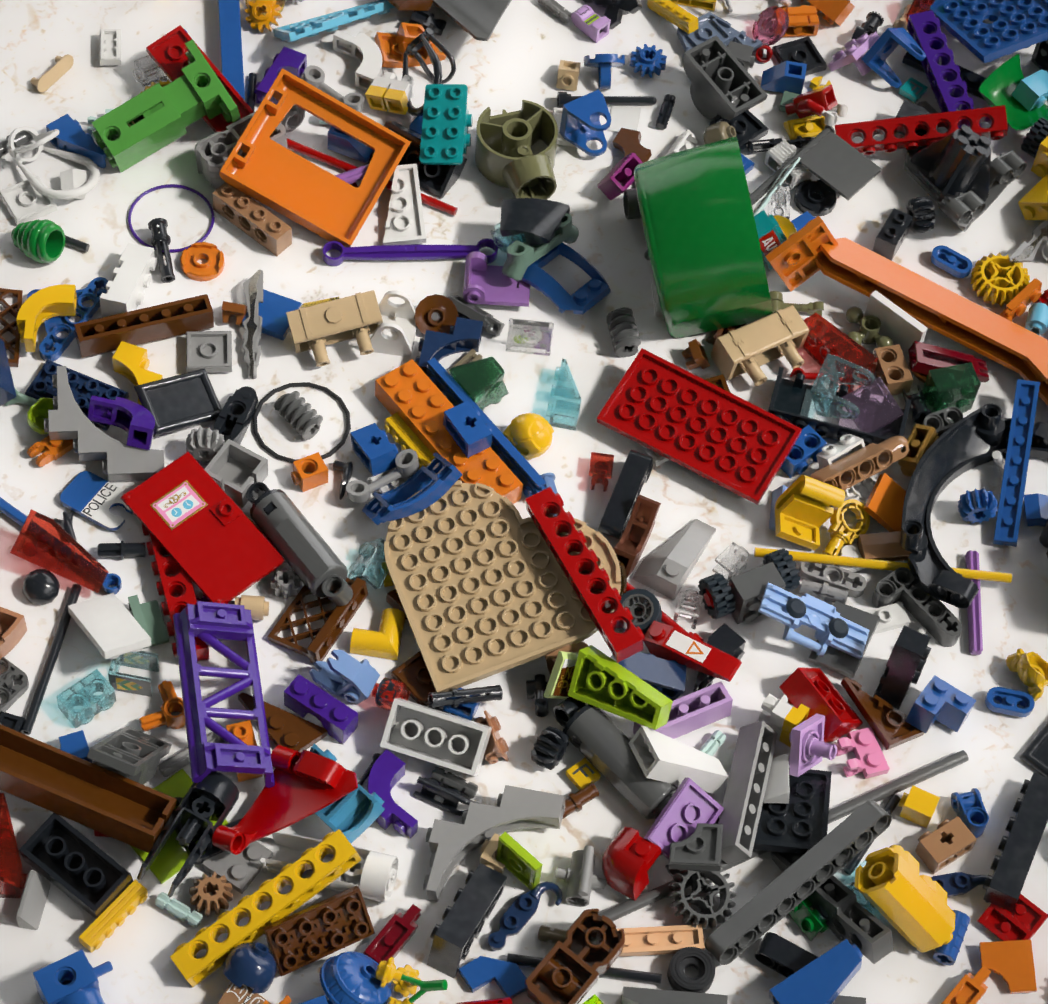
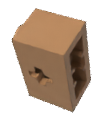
[915,816,977,874]

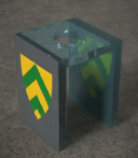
[108,651,160,697]

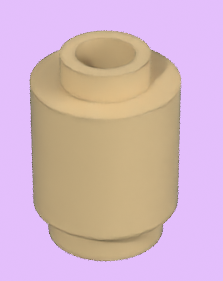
[234,595,269,620]

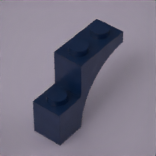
[415,317,483,374]

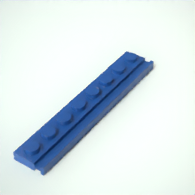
[426,357,546,498]

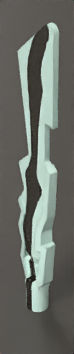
[753,157,801,216]

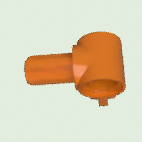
[139,681,185,731]

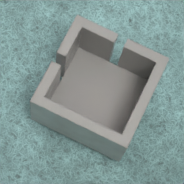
[204,439,268,508]

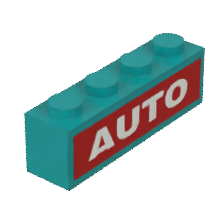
[754,210,787,270]

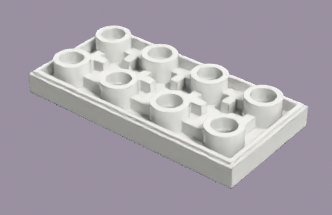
[68,593,151,659]

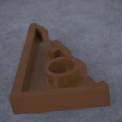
[841,677,924,750]

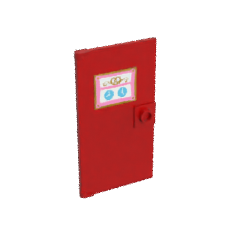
[121,452,285,604]

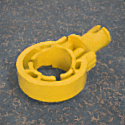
[822,499,870,556]

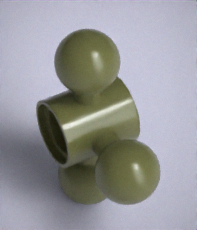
[844,306,893,349]

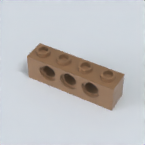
[212,182,292,256]

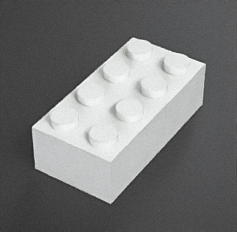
[380,698,492,776]

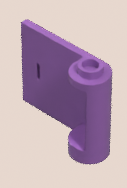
[463,252,530,307]

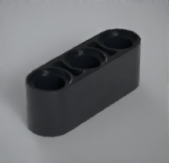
[754,932,818,978]

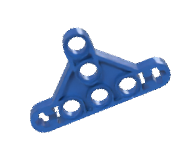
[27,277,109,362]

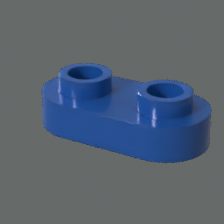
[930,245,972,278]
[985,687,1035,718]

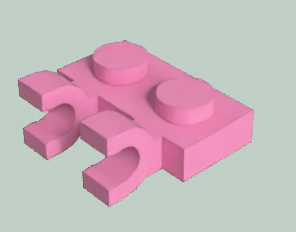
[836,727,890,779]

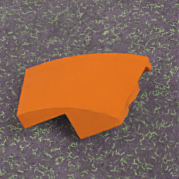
[375,22,446,68]

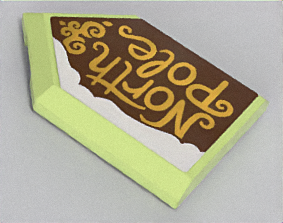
[543,651,578,699]

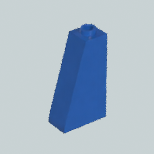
[769,939,863,1004]

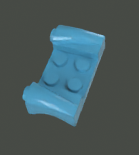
[310,743,385,843]

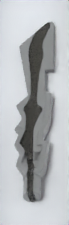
[1009,220,1048,263]
[242,270,263,379]

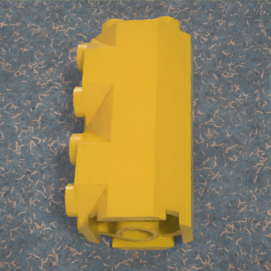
[854,845,955,953]

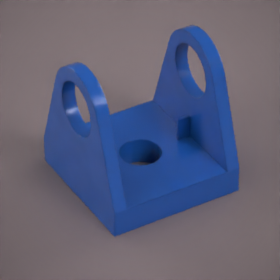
[861,28,926,88]
[559,89,611,156]

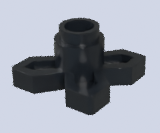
[594,0,642,29]

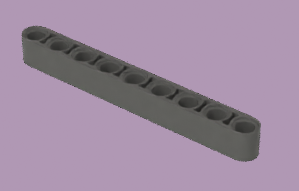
[704,800,892,965]

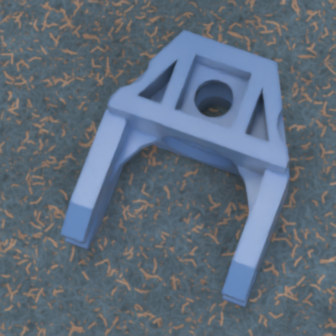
[309,649,380,704]

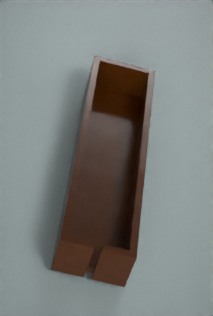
[0,724,176,853]

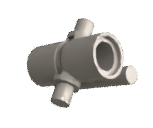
[555,845,606,907]

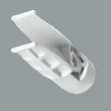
[260,832,399,903]

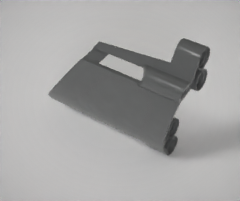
[904,101,1027,232]

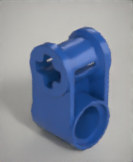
[951,788,989,838]

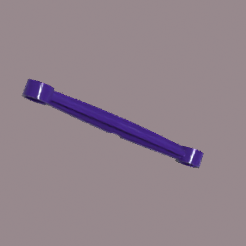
[323,238,498,267]

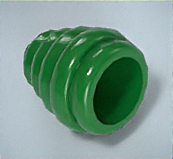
[11,219,65,263]

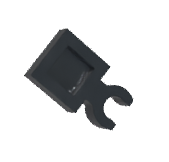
[408,11,447,36]

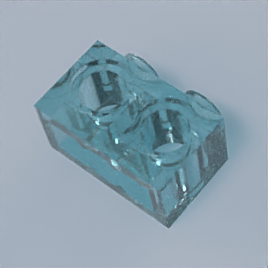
[56,669,116,728]

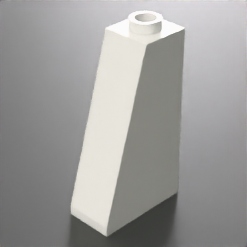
[628,726,728,794]

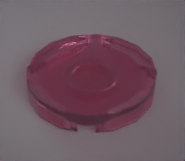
[752,6,789,46]

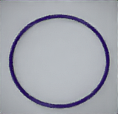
[128,184,215,253]

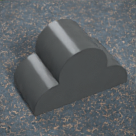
[682,35,768,120]

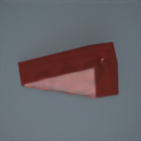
[0,793,28,898]

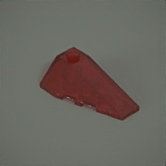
[10,509,109,593]

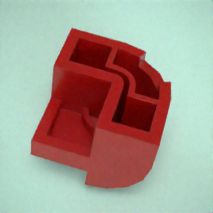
[602,827,662,901]

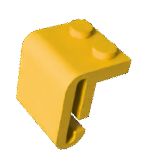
[775,475,845,551]

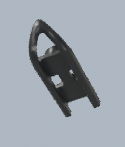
[413,777,480,816]

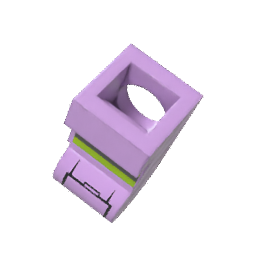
[571,5,611,43]

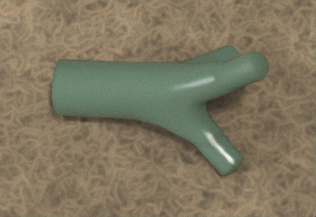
[5,389,38,407]

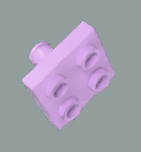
[827,32,880,76]
[789,713,837,777]

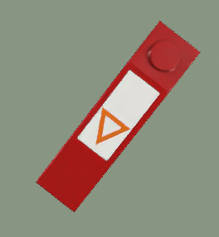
[643,620,742,682]

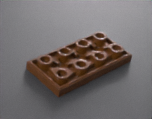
[262,885,375,977]

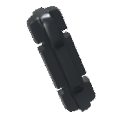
[656,94,676,130]

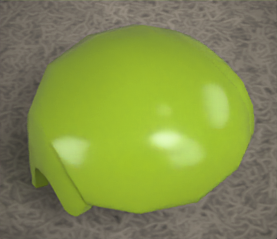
[27,397,53,435]

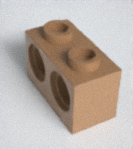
[869,344,913,396]

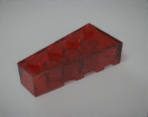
[803,312,879,396]

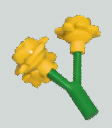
[375,957,448,1004]

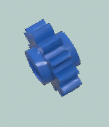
[630,44,667,78]

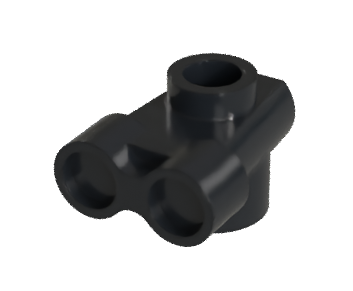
[526,674,549,717]

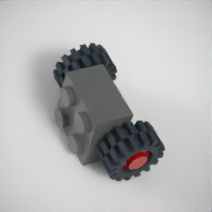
[698,548,800,624]

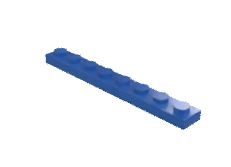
[993,379,1040,547]

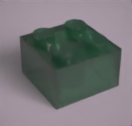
[922,362,981,413]

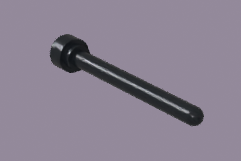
[557,92,657,108]

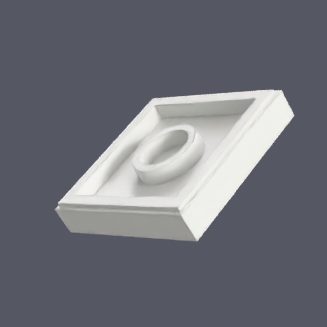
[0,176,58,225]

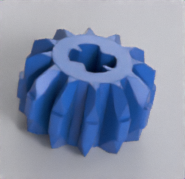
[958,488,998,524]

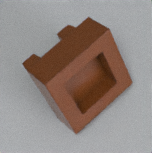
[222,301,248,326]
[681,339,711,370]

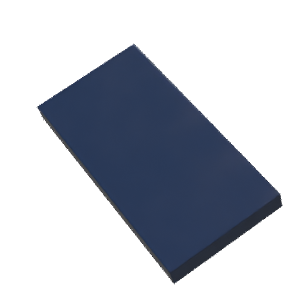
[25,360,129,431]

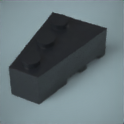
[873,625,932,710]

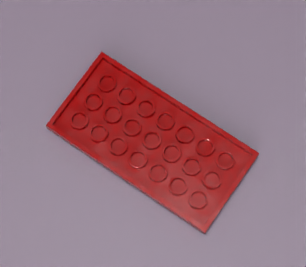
[597,348,802,505]

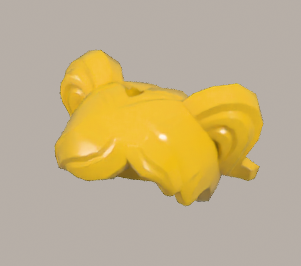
[1006,649,1048,701]

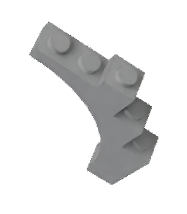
[44,366,165,482]
[423,785,565,902]

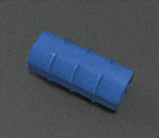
[933,910,970,966]

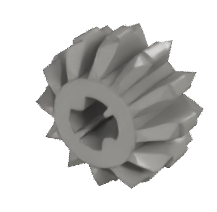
[185,427,225,463]

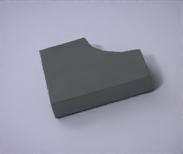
[669,823,723,871]

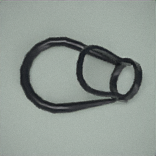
[402,28,456,116]

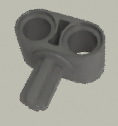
[920,407,963,437]

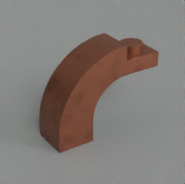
[613,495,661,578]

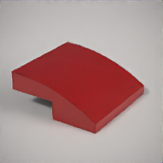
[977,893,1048,941]

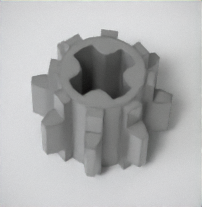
[271,568,301,599]

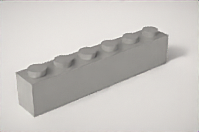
[718,720,778,864]

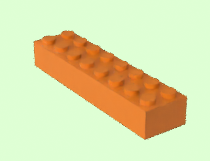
[375,359,523,504]

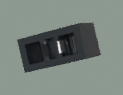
[872,208,913,261]

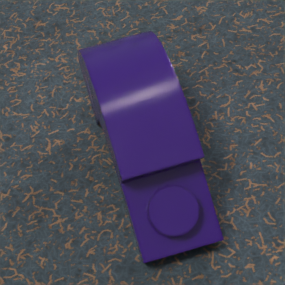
[87,395,155,450]
[368,749,418,838]

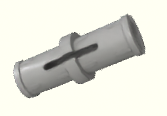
[799,578,849,604]

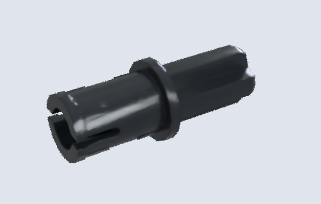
[97,541,146,560]

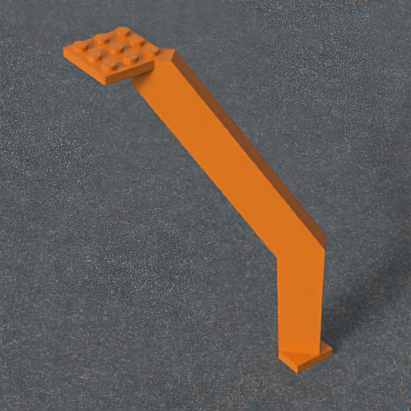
[765,215,1048,406]

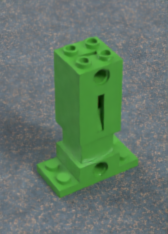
[91,39,241,173]

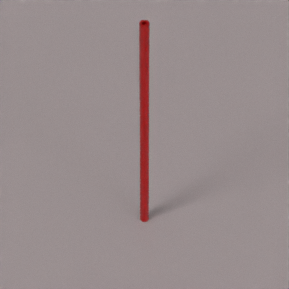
[287,138,458,216]

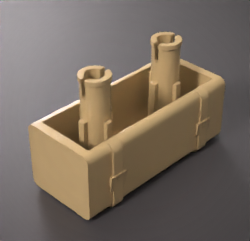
[286,290,383,367]
[711,305,809,386]

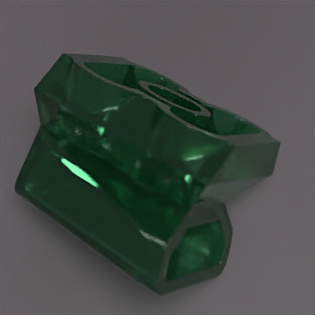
[449,356,509,411]

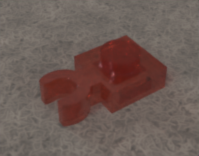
[589,452,614,492]

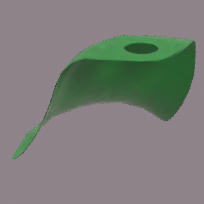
[979,53,1048,130]

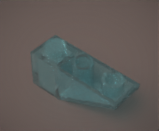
[546,358,581,431]

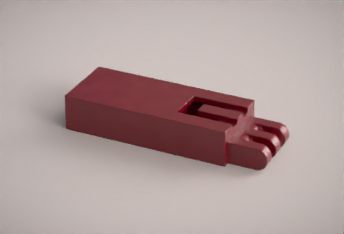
[908,341,989,385]

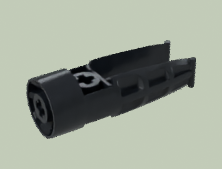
[137,771,239,897]

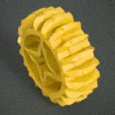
[970,252,1030,307]

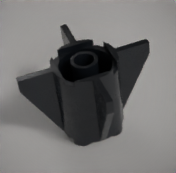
[910,125,991,202]

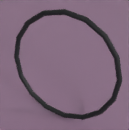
[253,382,351,463]

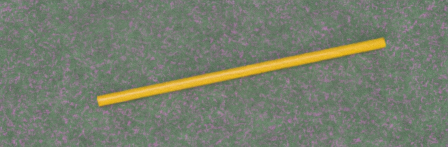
[754,547,1012,583]

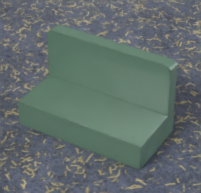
[128,595,169,649]

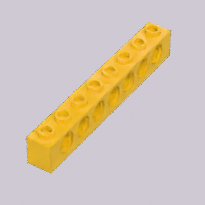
[170,829,361,987]

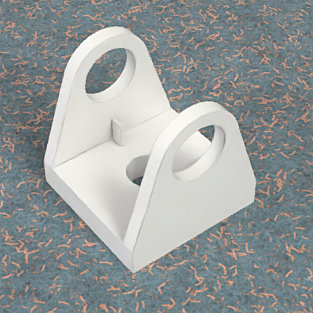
[369,290,417,358]

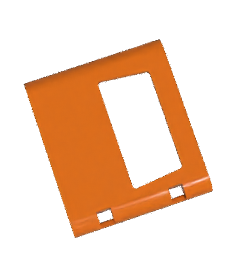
[219,68,411,247]

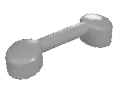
[304,65,365,113]
[346,449,419,503]

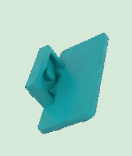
[420,84,473,165]

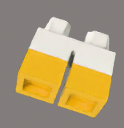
[365,71,415,115]
[758,693,810,748]

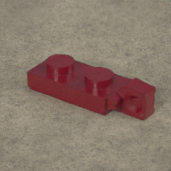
[363,904,421,964]

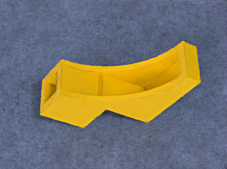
[112,341,163,406]

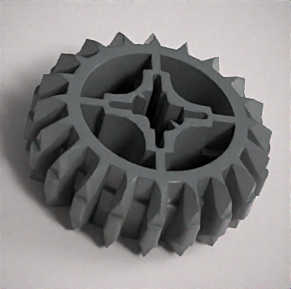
[668,867,737,930]

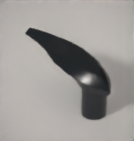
[333,460,353,500]

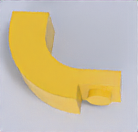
[16,284,77,352]

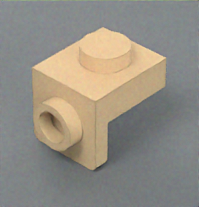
[479,833,505,874]

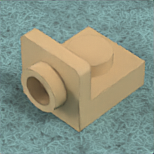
[556,60,581,91]

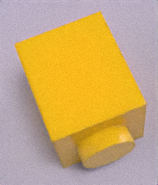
[898,785,940,829]

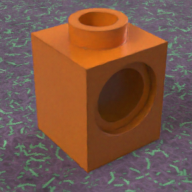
[291,452,328,492]

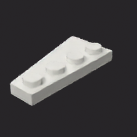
[383,163,426,245]

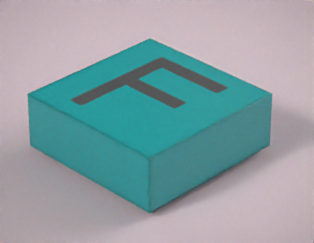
[898,77,928,103]

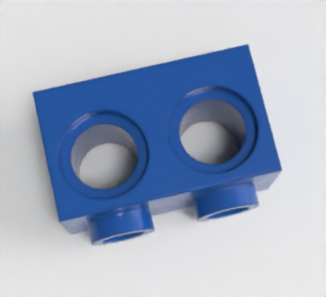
[780,425,827,478]

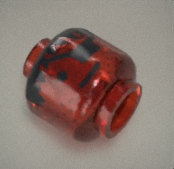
[372,677,410,711]

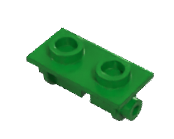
[788,898,829,941]

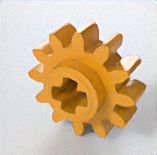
[245,0,282,33]

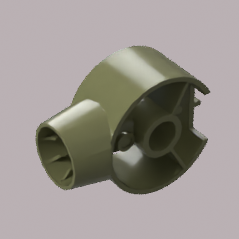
[475,100,558,200]

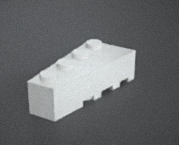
[100,243,158,318]

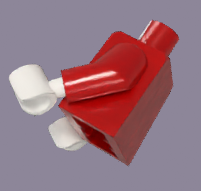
[785,84,848,126]

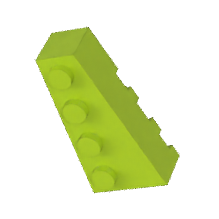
[568,645,673,730]

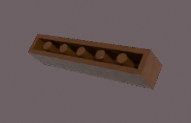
[74,294,214,358]

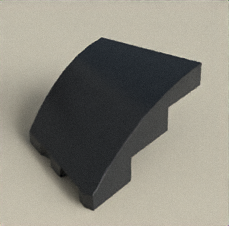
[500,198,570,246]

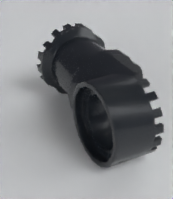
[851,11,884,41]

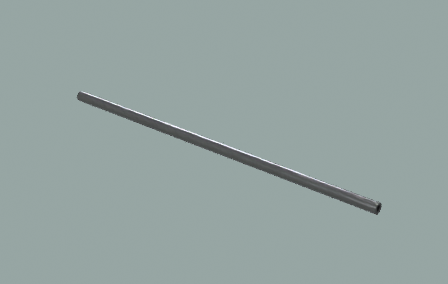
[598,750,969,921]

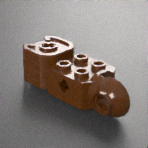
[524,909,625,1004]

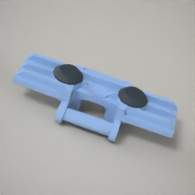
[758,582,869,659]

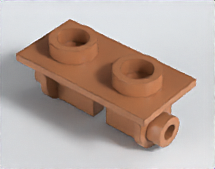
[474,710,509,764]

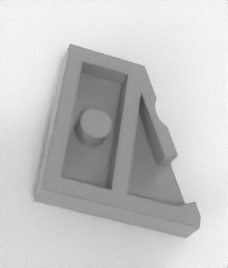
[202,841,273,894]

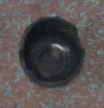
[22,569,60,605]

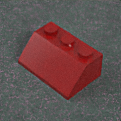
[779,668,863,742]

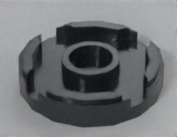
[794,179,837,217]

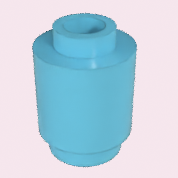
[1025,302,1048,335]

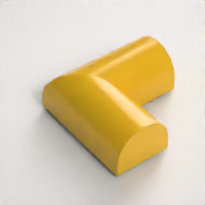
[350,608,406,660]

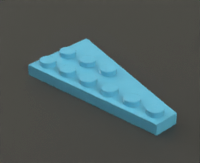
[273,0,394,42]

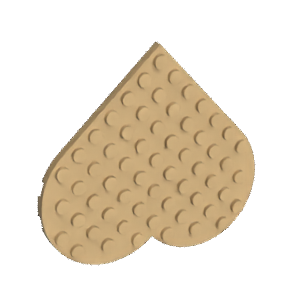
[384,480,621,692]

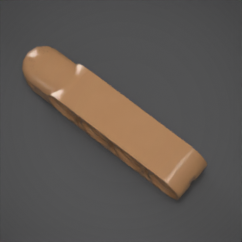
[810,436,909,490]

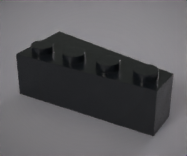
[427,863,507,978]

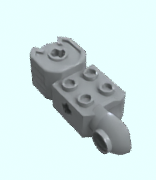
[195,106,306,190]

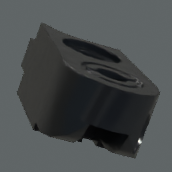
[214,386,258,445]

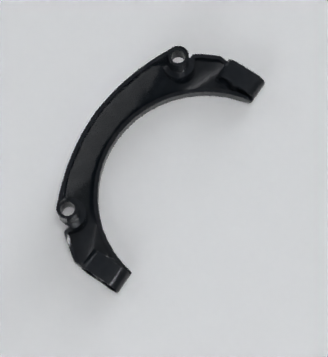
[900,403,1048,609]

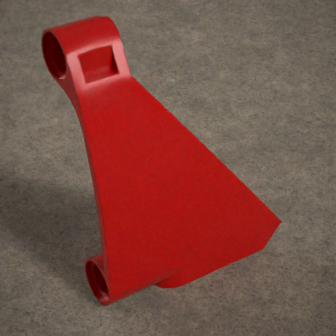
[212,745,358,855]

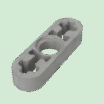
[799,562,866,598]

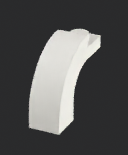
[333,30,382,91]

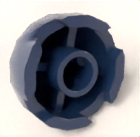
[223,942,276,993]

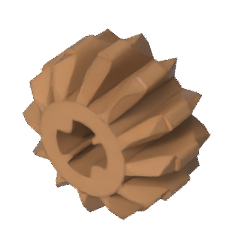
[189,871,233,917]

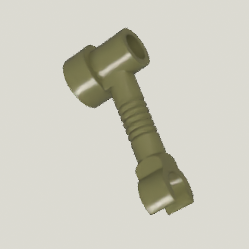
[770,291,824,316]

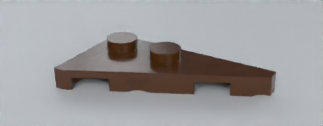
[238,692,328,753]

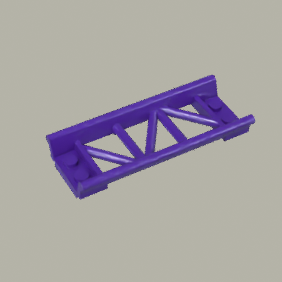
[173,601,275,788]

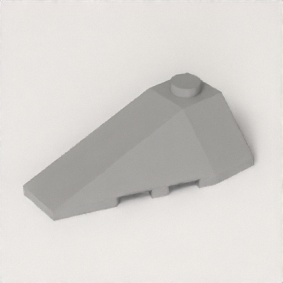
[632,519,716,600]

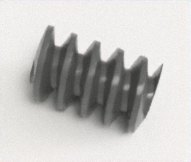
[606,307,641,357]
[274,391,323,440]

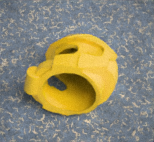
[503,413,554,460]

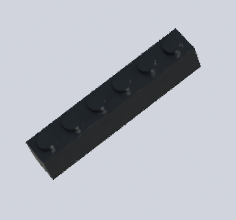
[982,772,1048,912]

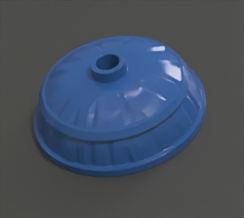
[320,951,392,1004]

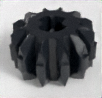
[906,196,936,233]
[531,726,569,770]

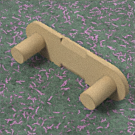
[31,54,74,92]

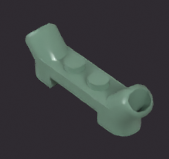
[502,213,579,281]

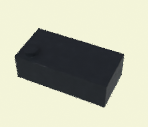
[19,813,133,919]

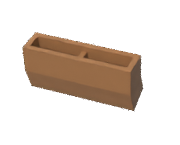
[857,531,912,562]

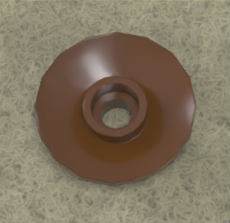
[414,294,458,335]

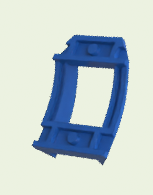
[522,243,611,315]
[362,452,463,525]

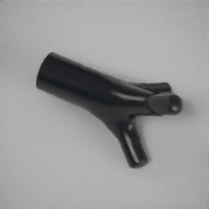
[53,510,77,543]

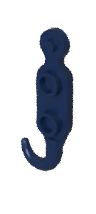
[931,872,990,903]
[488,881,563,950]

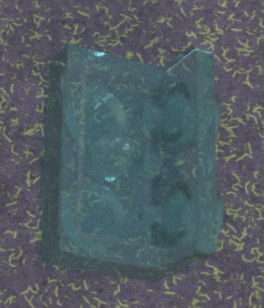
[347,538,388,589]

